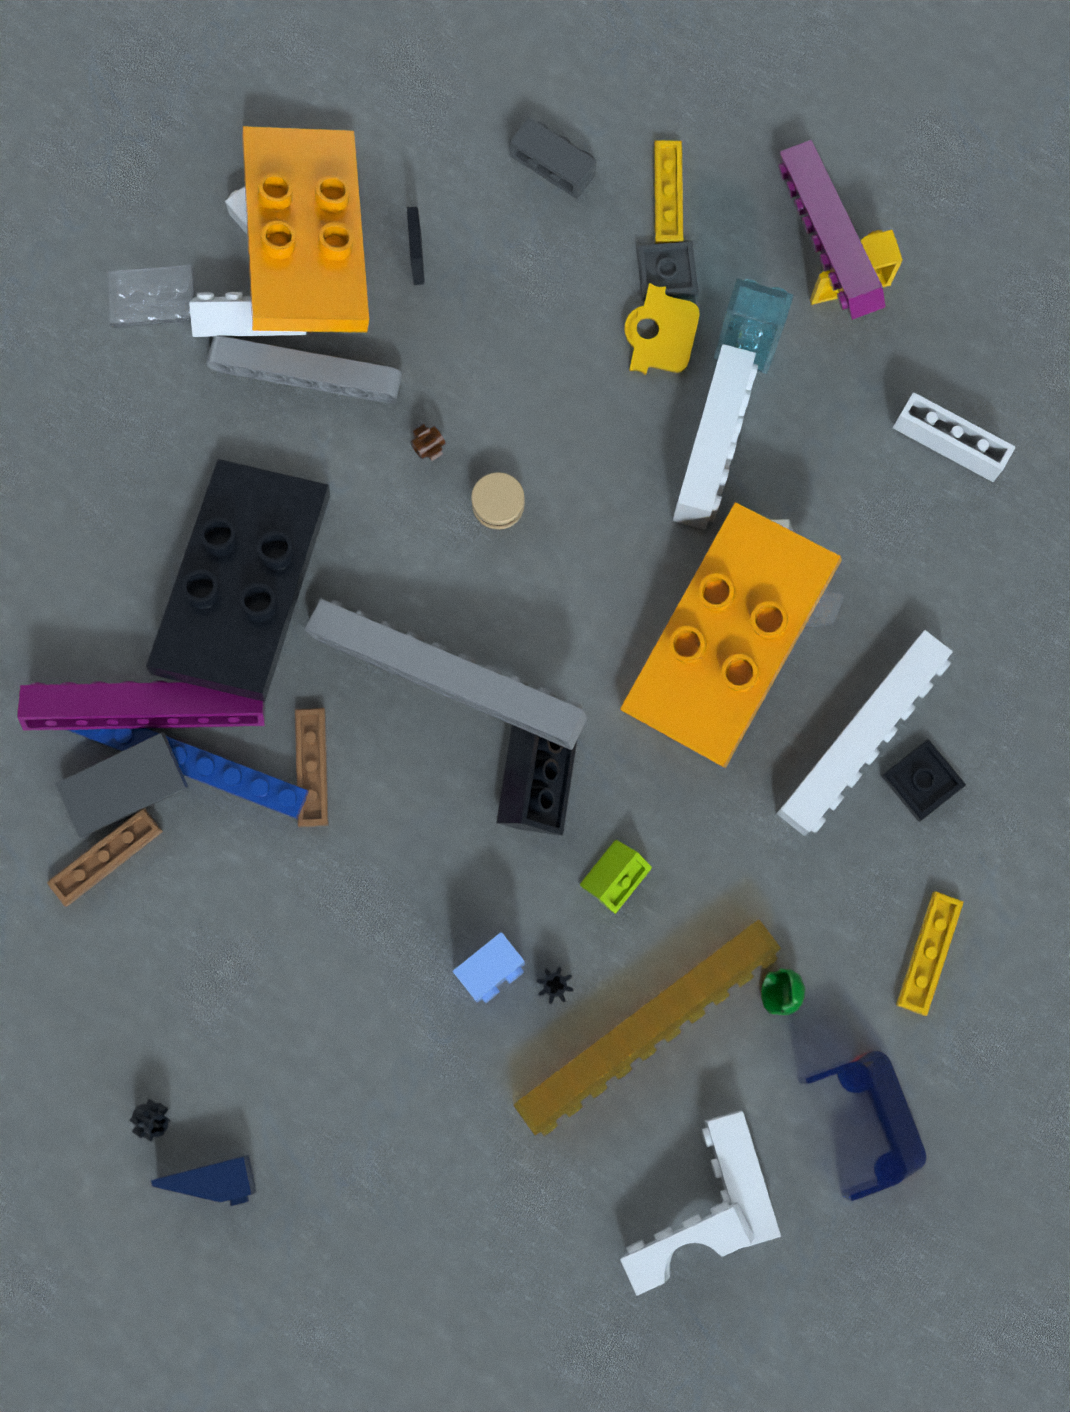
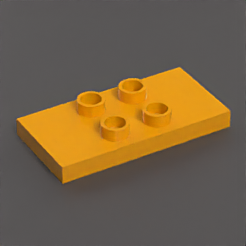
[242,126,369,332]
[620,502,842,768]

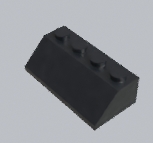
[496,725,577,836]

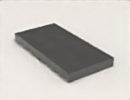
[55,733,188,838]

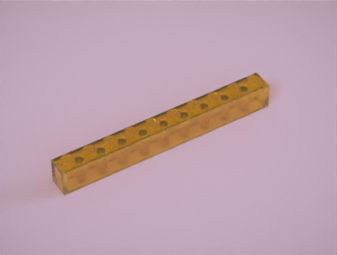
[513,919,781,1136]

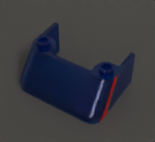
[798,1051,927,1201]

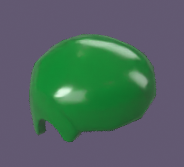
[761,968,805,1015]

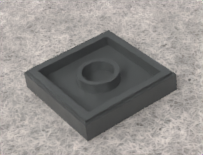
[637,241,698,301]

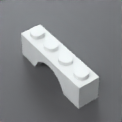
[620,1201,755,1296]

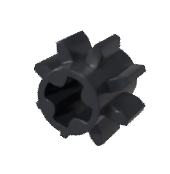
[536,966,574,1004]
[129,1099,171,1142]

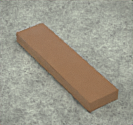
[295,708,329,827]
[46,808,163,907]

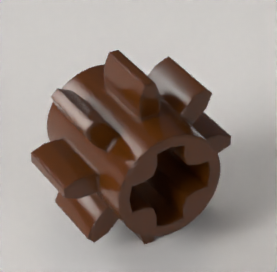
[410,424,446,461]

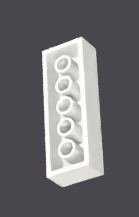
[673,344,758,530]

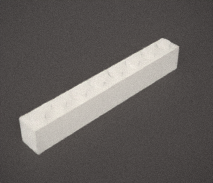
[777,630,953,836]

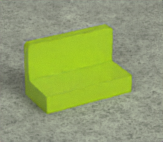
[580,840,652,914]

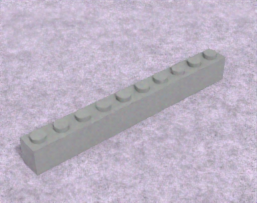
[305,599,587,750]

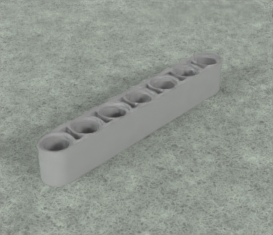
[206,336,402,403]

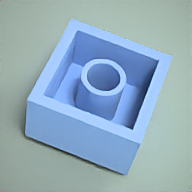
[453,932,525,1003]

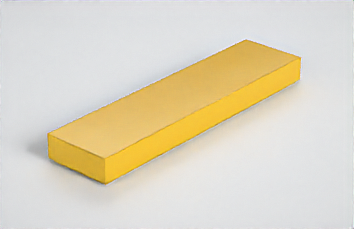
[654,140,683,244]
[896,891,964,1016]

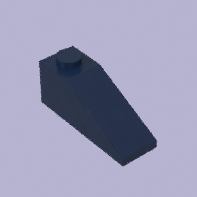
[151,1155,256,1206]

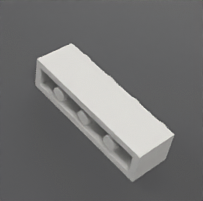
[189,292,307,337]
[893,392,1015,482]
[701,1110,781,1247]

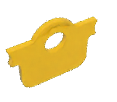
[624,283,700,375]

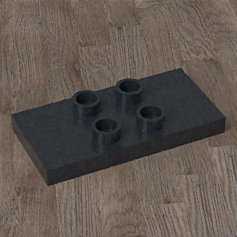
[146,459,330,702]

